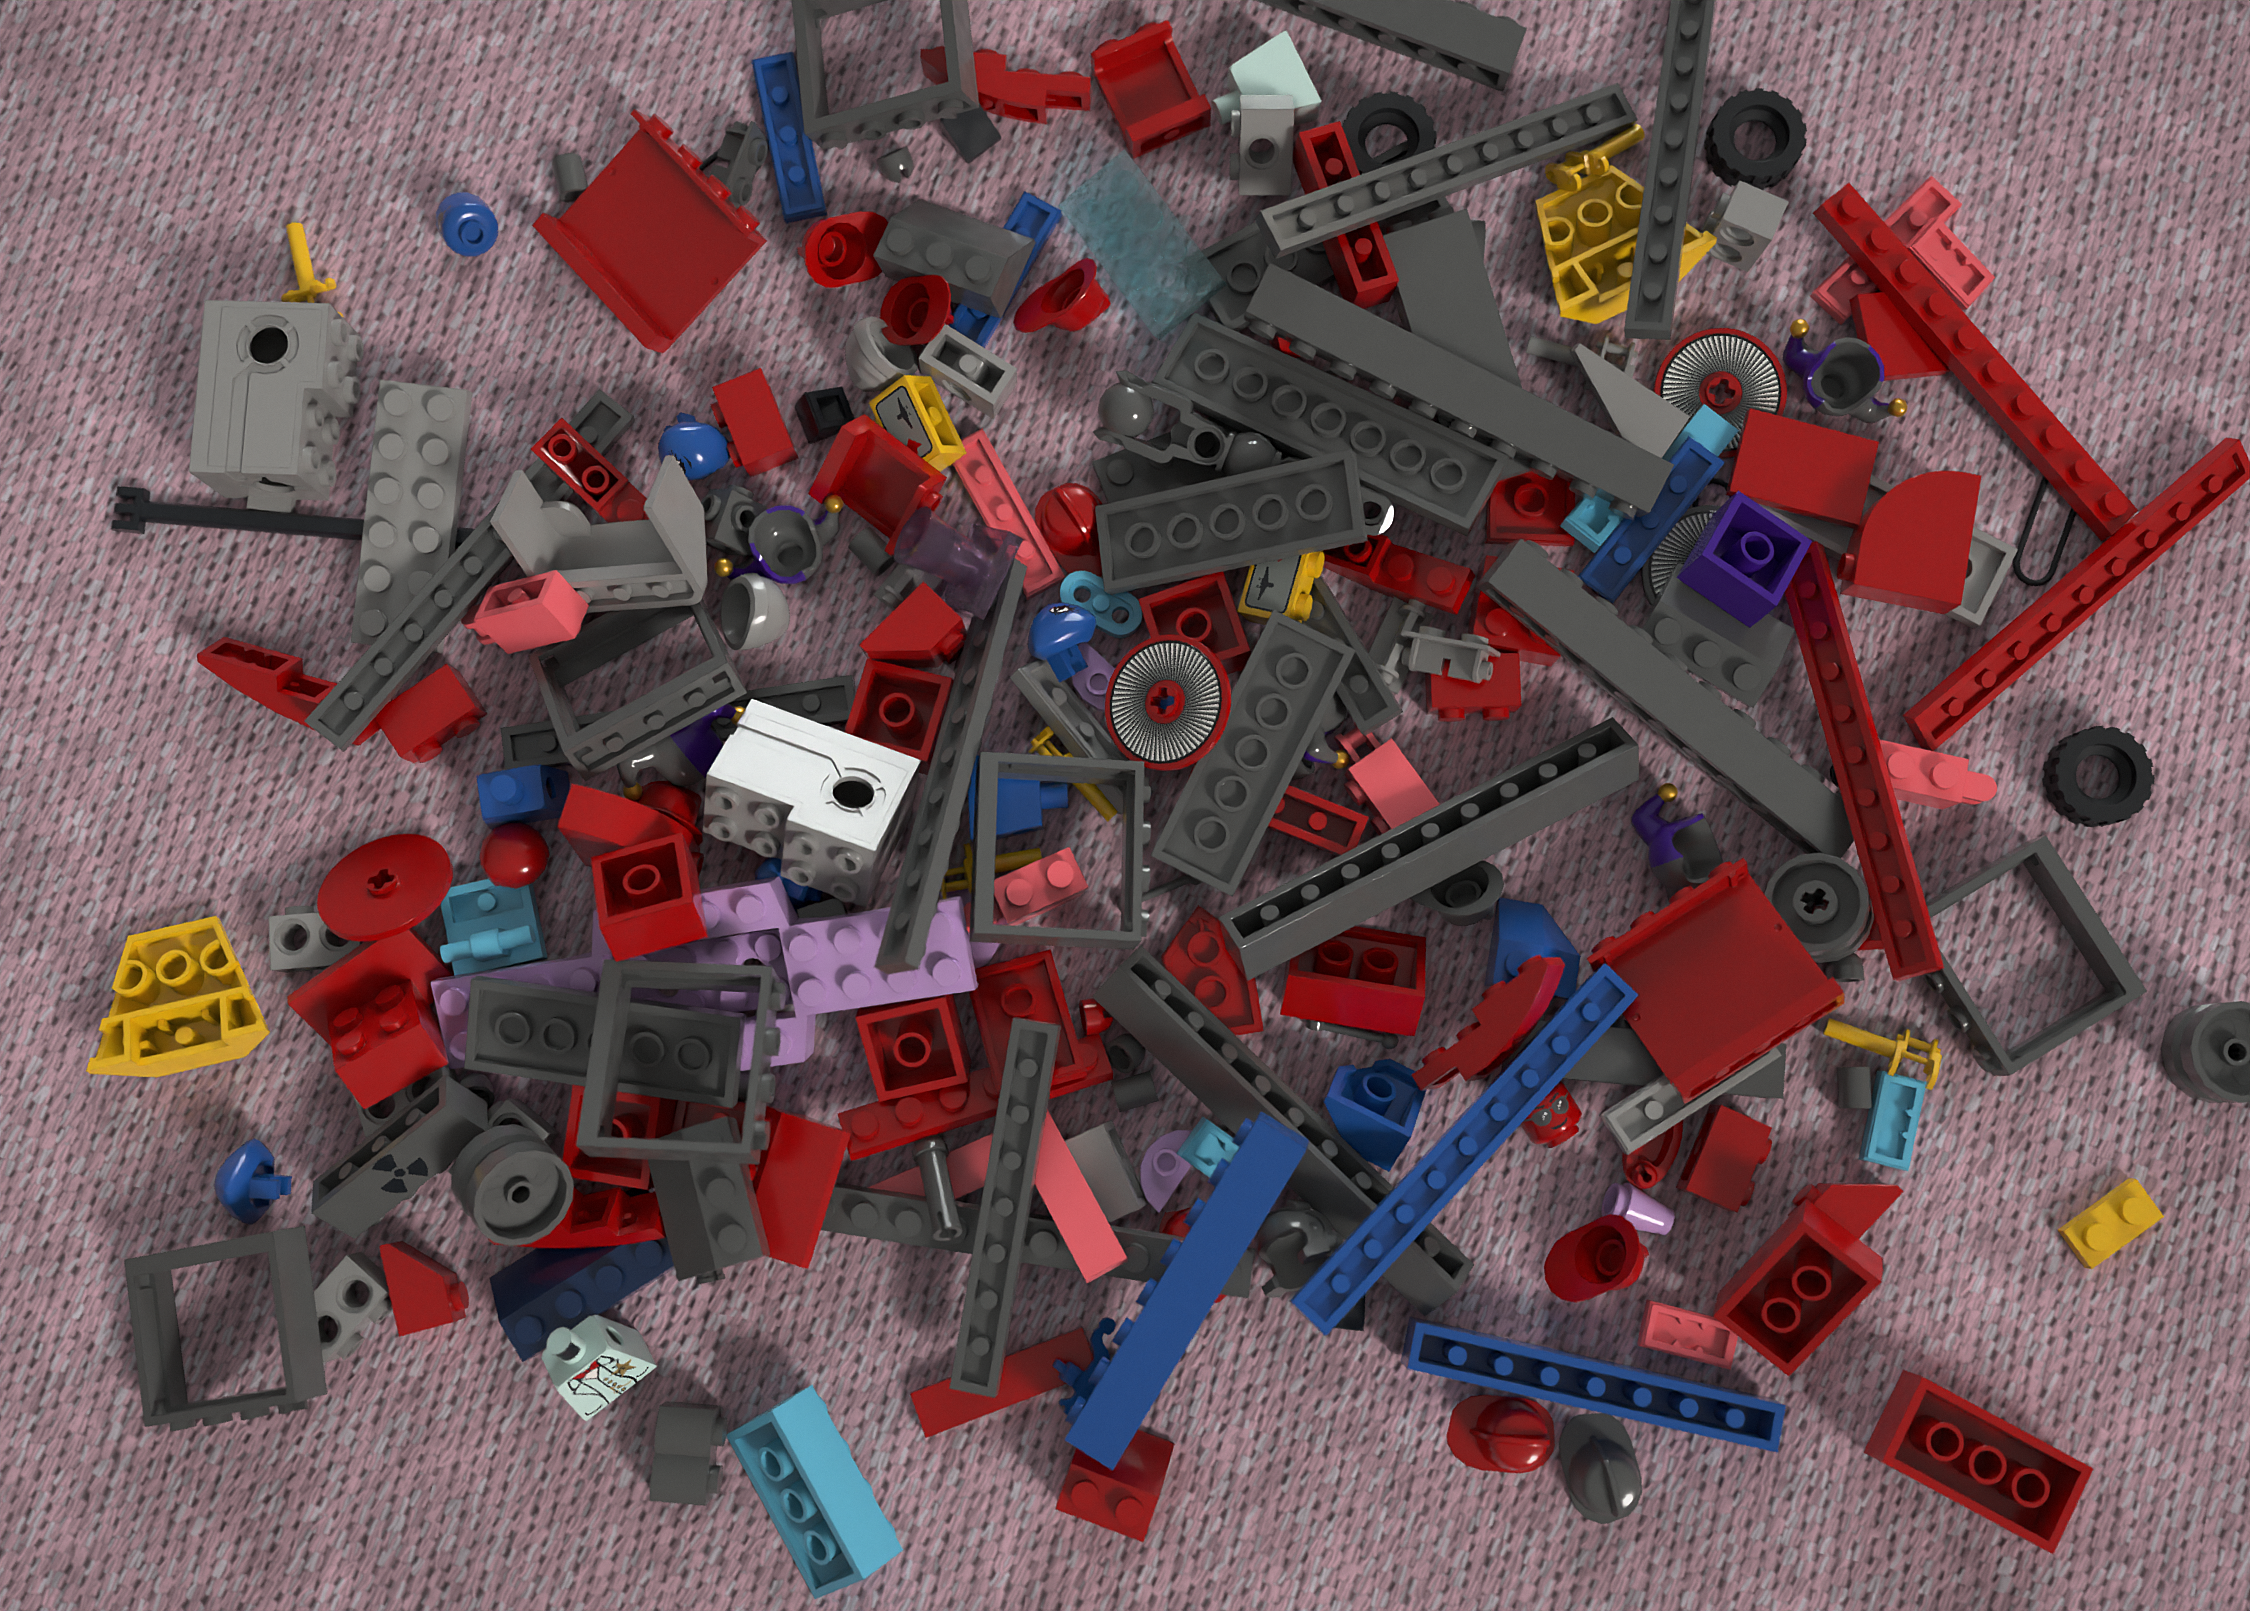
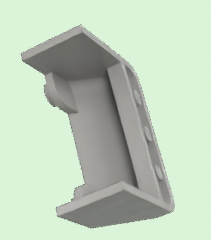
[490,455,708,613]

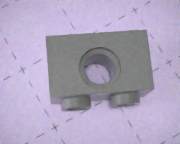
[1230,95,1294,195]
[919,324,1017,419]

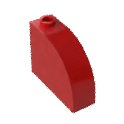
[1837,471,1981,614]
[557,784,704,877]

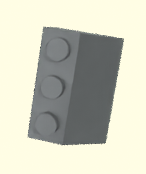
[873,199,1036,319]
[1638,562,1795,708]
[648,1116,771,1281]

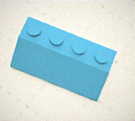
[726,1385,903,1599]

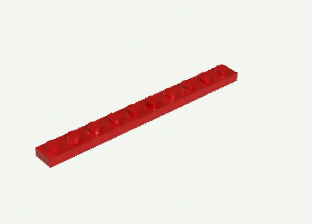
[1813,182,2138,541]
[1903,437,2250,751]
[1785,541,1944,981]

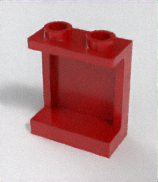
[1091,20,1211,159]
[808,414,947,556]

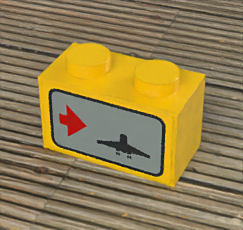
[868,375,967,472]
[1237,551,1324,625]

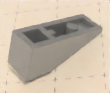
[1570,343,1690,458]

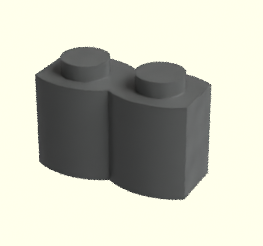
[650,1401,728,1506]

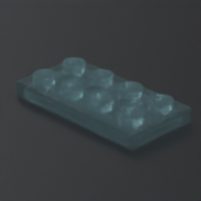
[1058,149,1227,340]

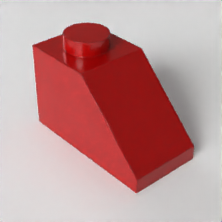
[1788,1183,1904,1239]
[379,1241,469,1337]

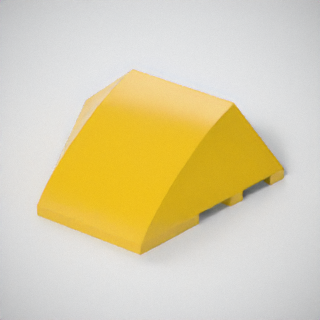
[1535,165,1717,324]
[86,916,270,1077]

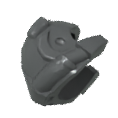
[1257,1199,1344,1298]

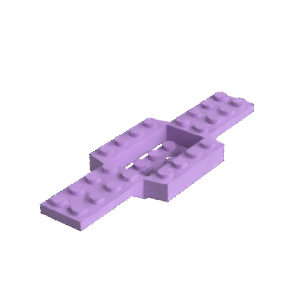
[431,876,978,1071]

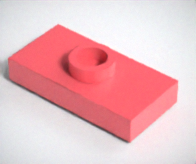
[1906,216,1995,310]
[1637,1299,1738,1370]

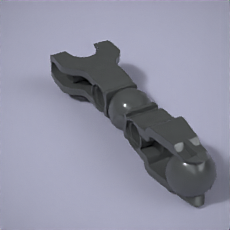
[1093,370,1394,536]

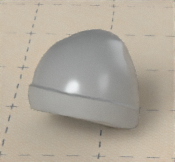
[845,317,918,392]
[720,573,790,651]

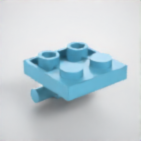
[440,879,548,976]

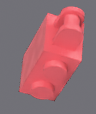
[461,570,589,654]
[1334,723,1440,835]
[1879,740,1997,810]
[963,847,1089,933]

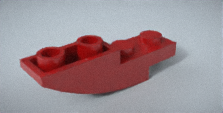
[920,46,1092,124]
[531,417,649,523]
[1322,534,1475,615]
[1411,955,1565,1091]

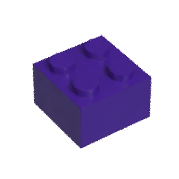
[1676,490,1812,628]

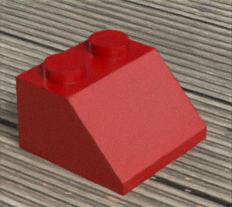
[859,581,967,668]
[1055,1429,1175,1542]

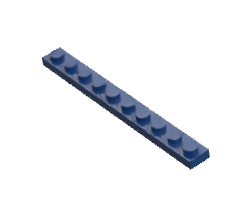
[1289,963,1638,1336]

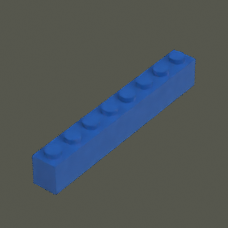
[1064,1111,1309,1470]
[1401,1316,1786,1453]

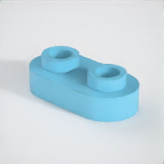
[1060,571,1142,638]

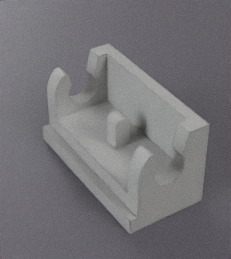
[1065,1120,1148,1223]

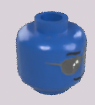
[435,192,498,257]

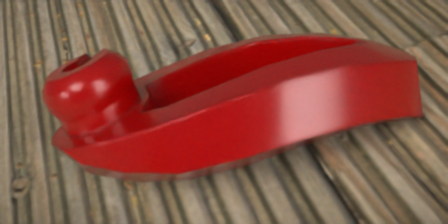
[1622,1120,1683,1190]

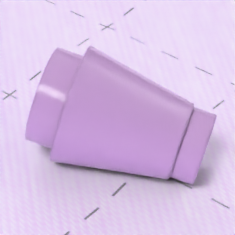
[1601,1183,1675,1235]

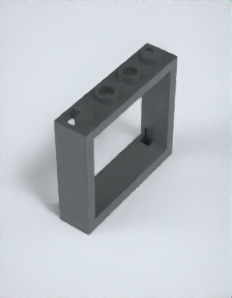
[792,0,979,150]
[528,598,747,782]
[969,751,1151,950]
[1922,835,2147,1076]
[576,959,786,1164]
[124,1226,327,1432]

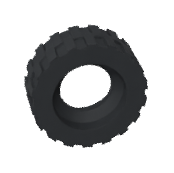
[1704,88,1807,190]
[1342,91,1437,175]
[2042,726,2155,827]

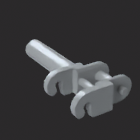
[1525,335,1638,390]

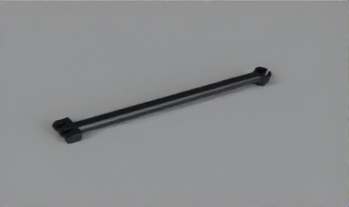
[111,486,474,549]

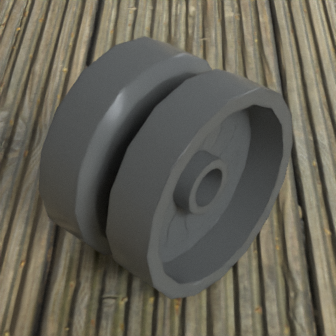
[1764,853,1874,963]
[2161,1001,2250,1103]
[451,1124,574,1246]

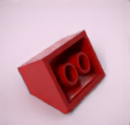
[1280,926,1426,1037]
[748,1105,851,1269]

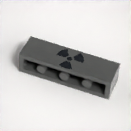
[311,1075,488,1239]

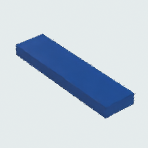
[751,51,827,224]
[949,191,1062,348]
[1578,436,1725,605]

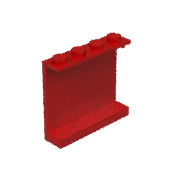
[532,109,767,354]
[1586,858,1844,1104]

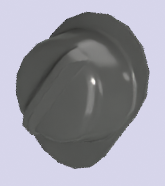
[1409,860,1504,926]
[1559,1413,1642,1524]

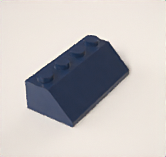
[489,1188,675,1362]

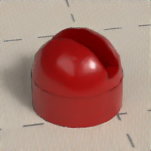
[1079,998,1114,1036]

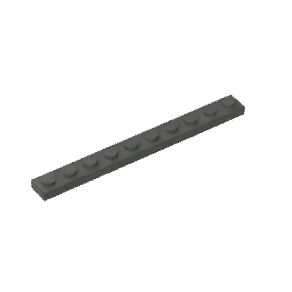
[1624,0,1717,340]
[1255,83,1638,259]
[305,389,635,752]
[874,558,1027,975]
[821,1182,1256,1298]

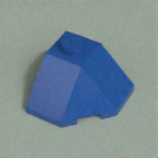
[1484,897,1581,1000]
[1324,1059,1427,1172]

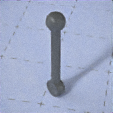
[1117,874,1202,911]
[1305,1019,1399,1049]

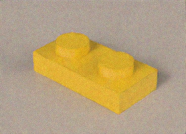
[2058,1178,2164,1269]

